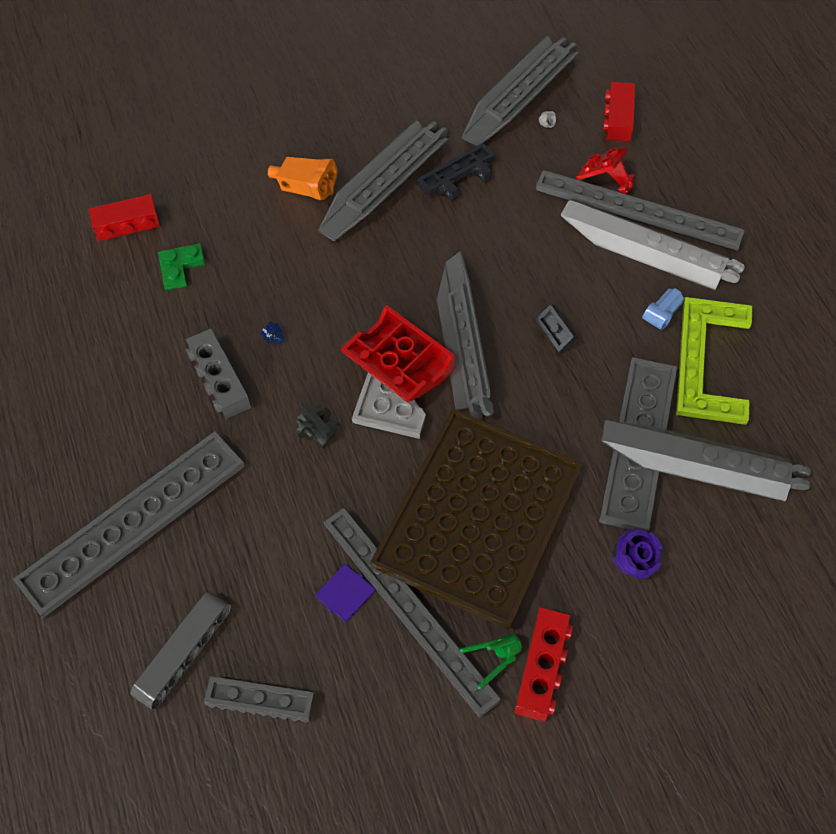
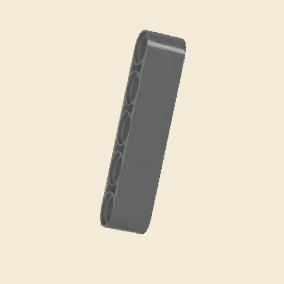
[130,591,231,710]

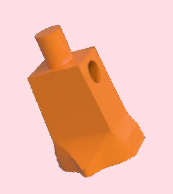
[268,157,338,200]

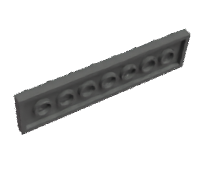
[599,357,677,532]

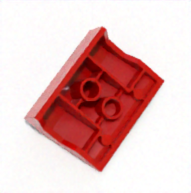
[340,305,455,403]

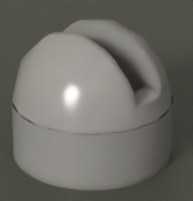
[539,111,556,128]

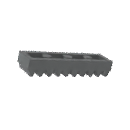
[204,676,315,723]

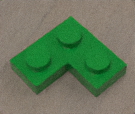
[158,243,205,290]

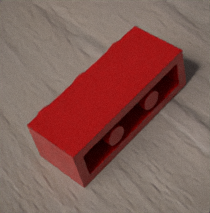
[603,82,635,142]
[89,194,160,241]

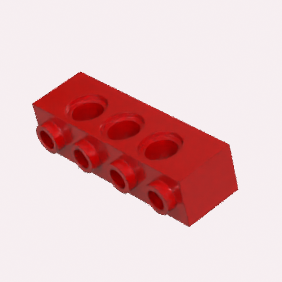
[514,607,573,722]

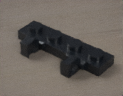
[417,143,495,201]

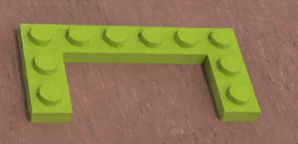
[676,297,752,425]

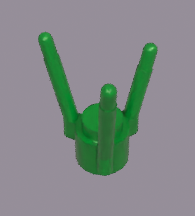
[460,634,522,689]

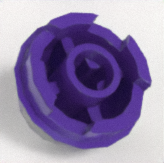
[612,529,663,578]

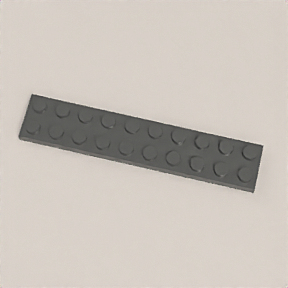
[13,431,245,618]

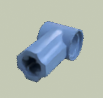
[642,288,684,331]

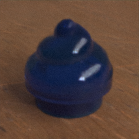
[260,321,283,343]

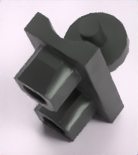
[296,403,338,448]

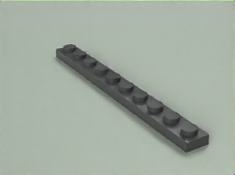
[536,170,745,251]
[324,508,500,718]

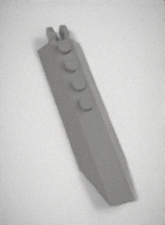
[561,200,745,290]

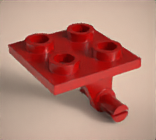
[576,148,636,194]

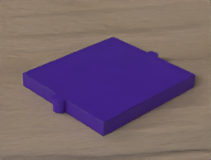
[315,564,376,623]

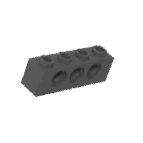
[185,329,251,419]

